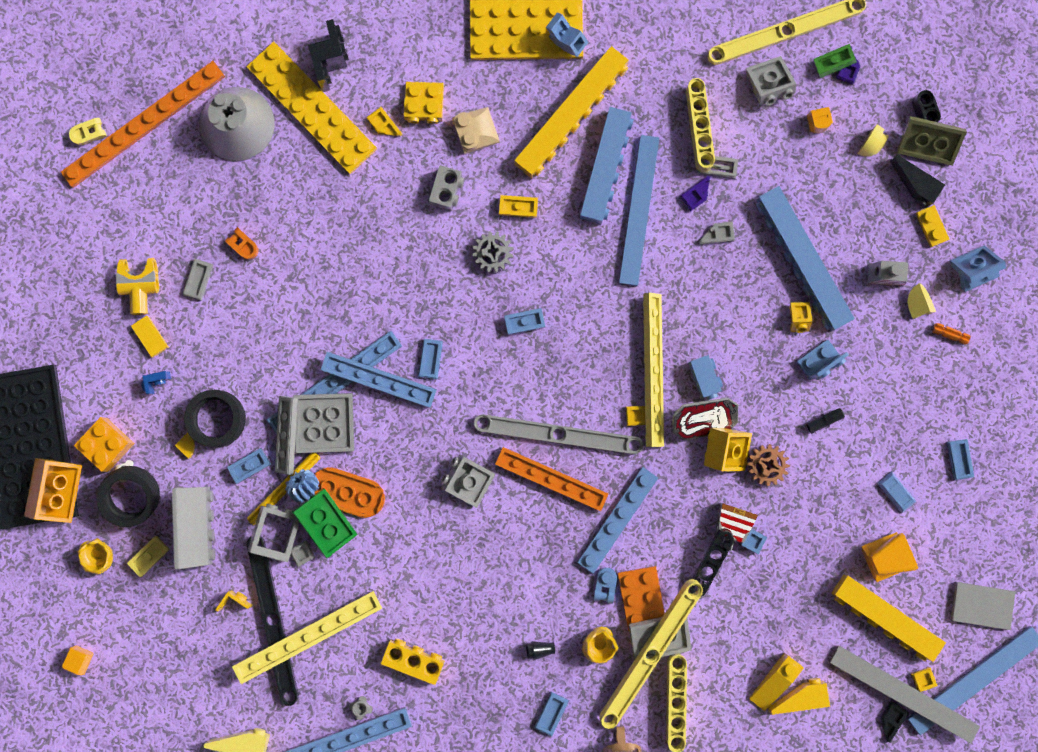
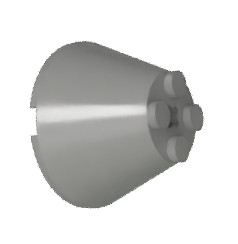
[199,87,275,161]

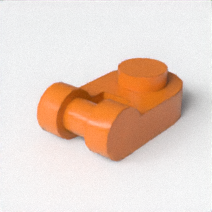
[225,227,259,260]

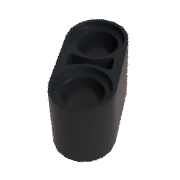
[912,90,941,122]

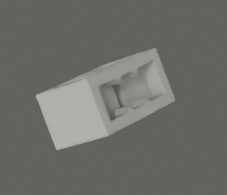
[429,165,465,211]

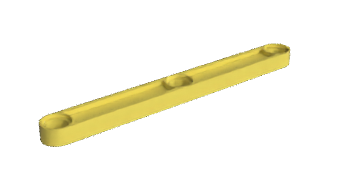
[708,0,866,65]
[599,579,703,729]

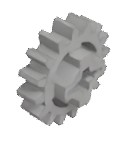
[473,231,514,273]

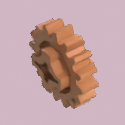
[747,444,790,486]

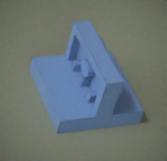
[950,245,1006,292]

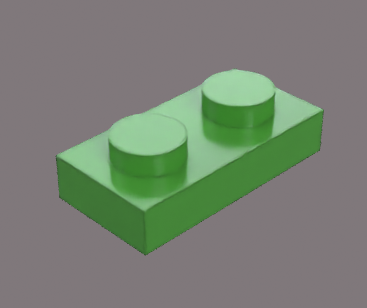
[814,43,857,78]

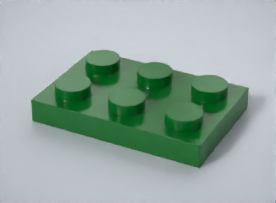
[292,488,358,558]

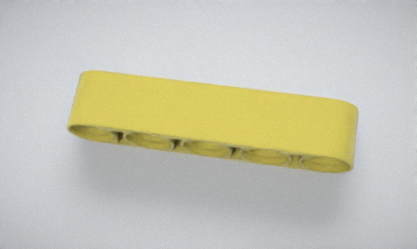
[686,78,715,173]
[666,653,687,752]

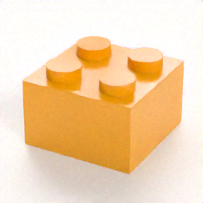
[74,417,135,472]

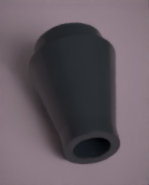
[526,641,555,661]

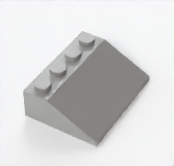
[172,487,215,569]

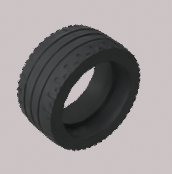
[184,389,246,448]
[96,466,160,528]

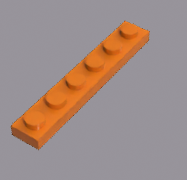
[495,447,609,511]

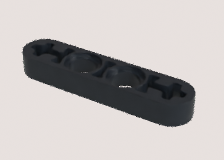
[689,528,734,597]

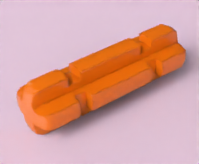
[932,323,971,345]

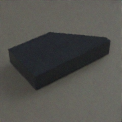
[881,701,909,743]

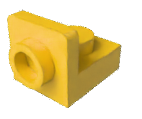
[789,302,812,333]

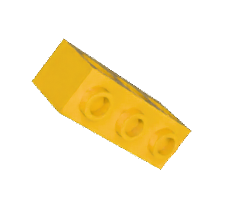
[381,638,445,685]

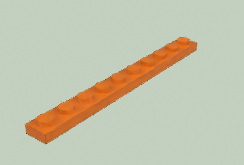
[61,61,225,188]

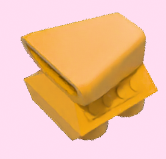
[862,532,918,582]

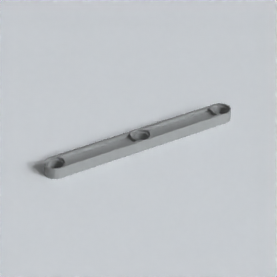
[474,414,643,454]

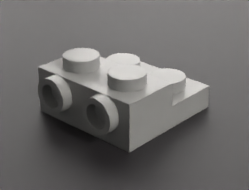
[746,56,796,106]
[440,454,495,508]

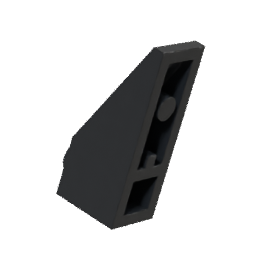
[890,154,945,207]

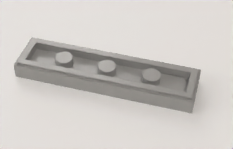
[275,396,298,475]

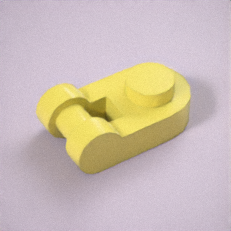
[69,118,107,145]

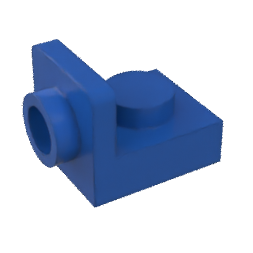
[141,371,171,395]

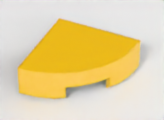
[175,432,195,459]

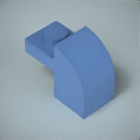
[546,12,589,57]

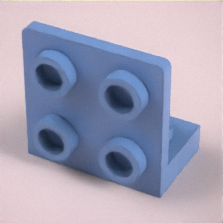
[796,339,849,380]

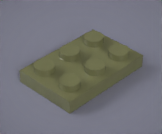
[897,116,967,166]

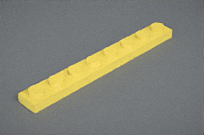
[643,293,664,447]
[232,591,382,684]

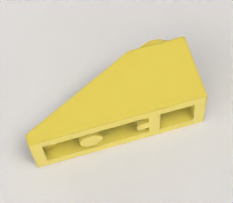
[204,728,270,752]

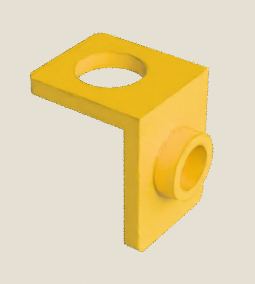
[215,590,253,612]

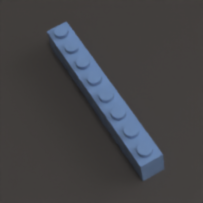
[756,186,855,332]

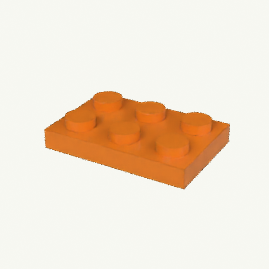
[618,566,665,631]

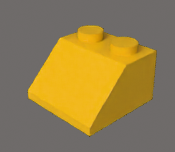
[704,428,752,471]

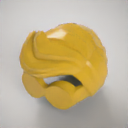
[77,538,113,575]
[582,626,619,664]

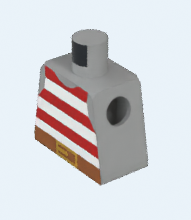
[867,261,908,286]
[715,503,758,551]

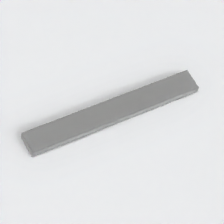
[829,646,980,743]

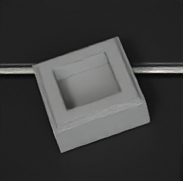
[291,540,315,567]

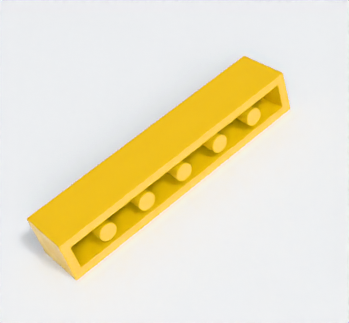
[831,574,946,662]

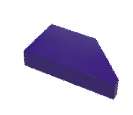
[836,46,861,85]
[680,175,710,211]

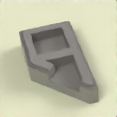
[699,222,735,245]

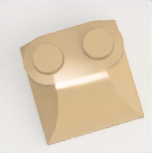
[452,107,500,154]

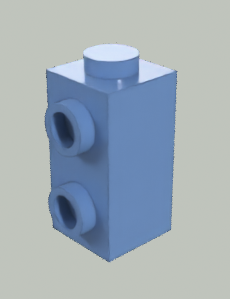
[688,355,723,400]

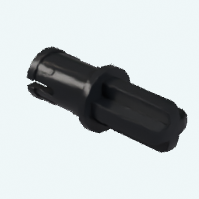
[806,408,845,434]

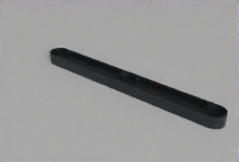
[246,536,299,706]

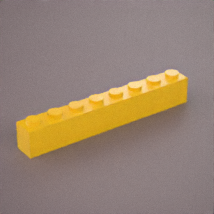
[514,46,629,179]

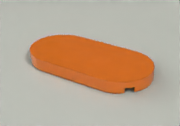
[312,467,385,518]

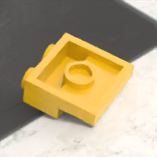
[404,82,444,124]

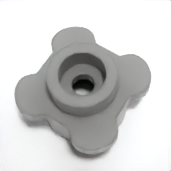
[349,696,373,720]

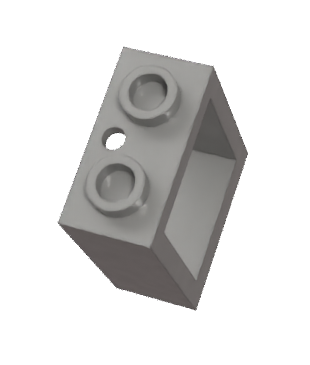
[247,504,300,562]

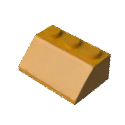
[24,458,82,523]

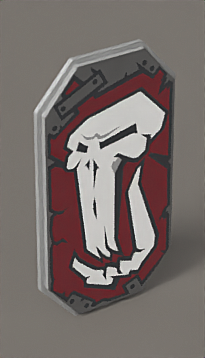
[673,397,738,440]

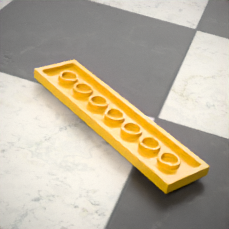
[246,41,377,175]

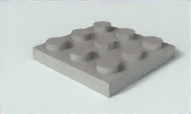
[294,393,354,453]

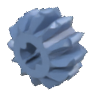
[285,469,320,503]

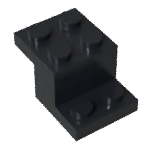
[308,19,349,92]

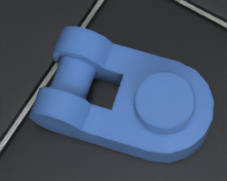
[593,567,617,604]

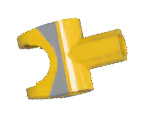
[116,258,159,315]

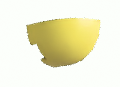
[857,124,889,157]
[907,283,936,319]

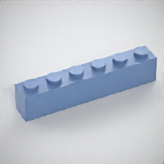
[580,107,634,225]

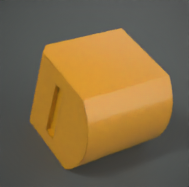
[807,107,833,134]
[62,645,94,675]

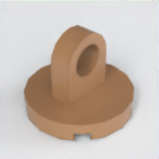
[602,726,642,752]

